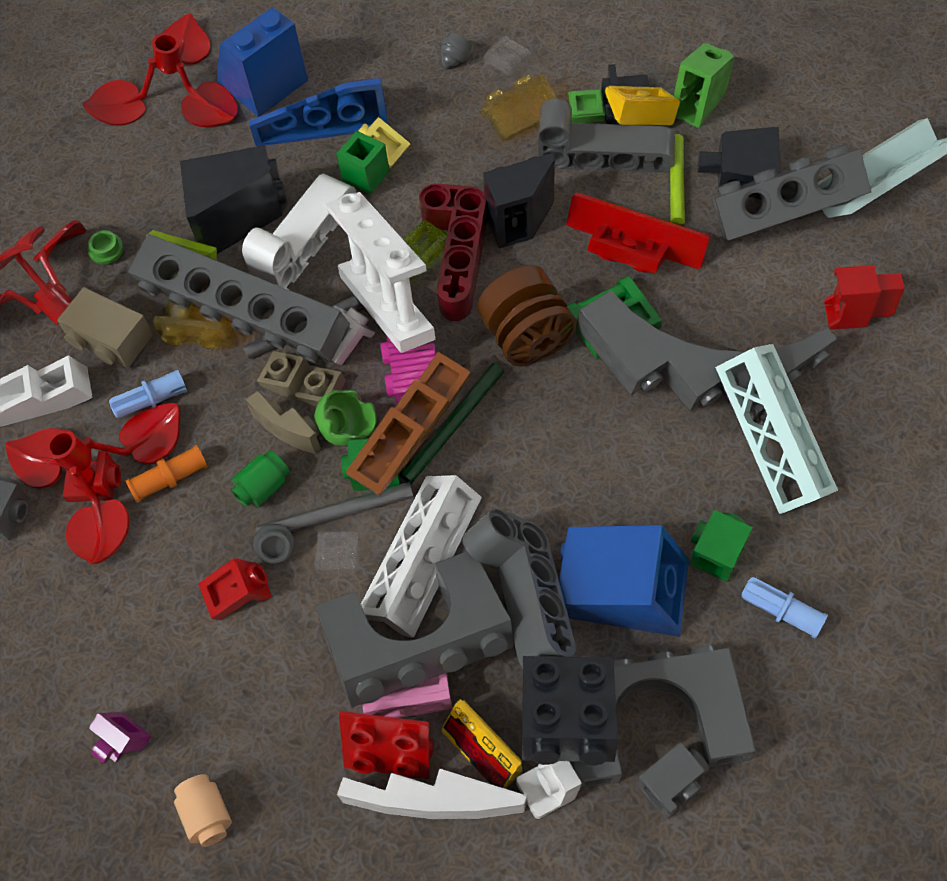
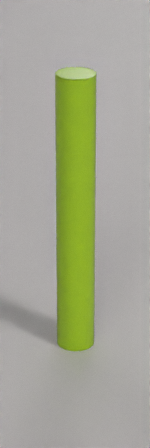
[670,134,685,225]

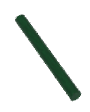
[399,363,504,484]

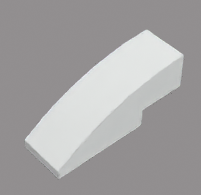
[0,355,93,427]

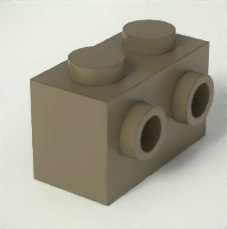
[57,287,153,368]

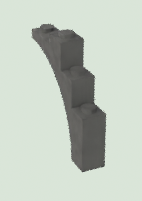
[577,290,837,422]

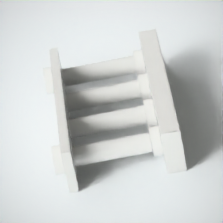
[326,192,436,353]

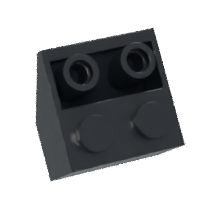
[483,153,555,249]

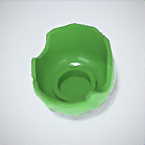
[314,390,378,447]

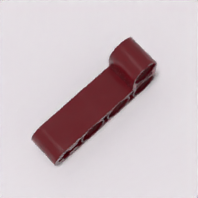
[419,184,487,321]

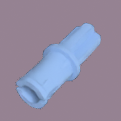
[109,370,187,418]
[741,577,828,638]

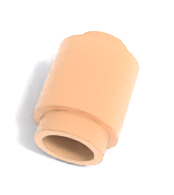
[174,774,232,847]

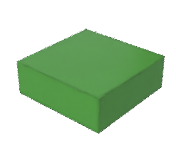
[568,89,605,123]

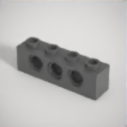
[710,144,872,240]

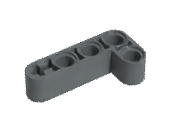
[538,99,675,173]
[463,509,576,668]

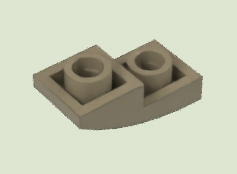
[257,351,346,407]
[245,391,321,454]

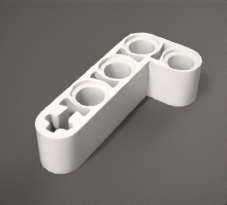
[242,174,356,290]

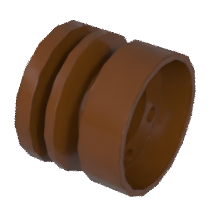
[477,265,577,367]

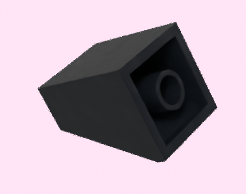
[180,145,287,254]

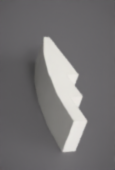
[337,769,527,819]

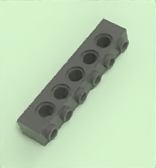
[128,234,350,363]

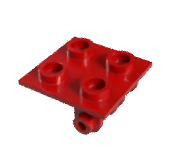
[339,711,434,779]

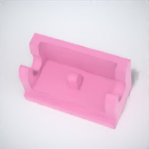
[362,673,453,718]

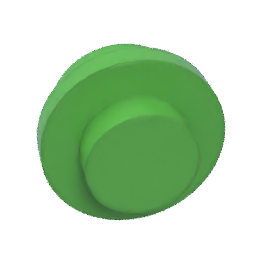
[88,230,124,265]

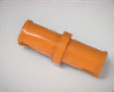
[125,445,208,503]

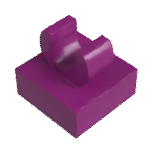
[89,712,151,764]

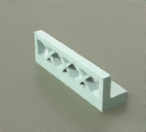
[817,118,947,218]
[715,344,838,514]

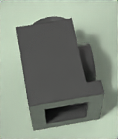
[637,742,709,820]

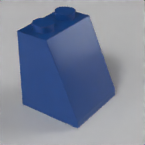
[216,7,308,117]
[559,525,689,637]

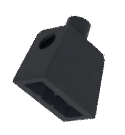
[697,127,780,199]

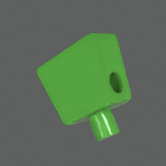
[674,43,734,128]

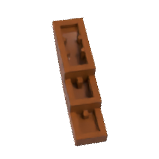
[346,352,471,496]

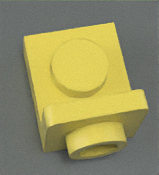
[358,117,410,169]

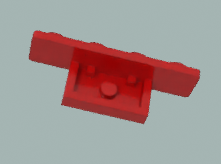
[566,192,710,274]

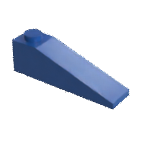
[249,77,388,147]

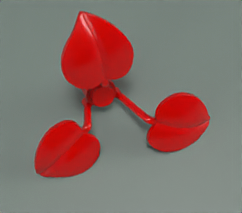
[82,13,238,127]
[0,220,86,326]
[5,403,181,565]

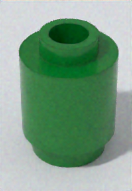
[231,450,290,508]

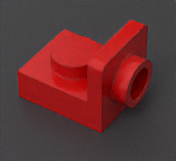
[63,451,121,502]
[198,558,272,620]

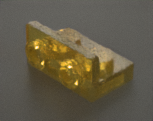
[480,73,557,142]
[153,301,236,350]

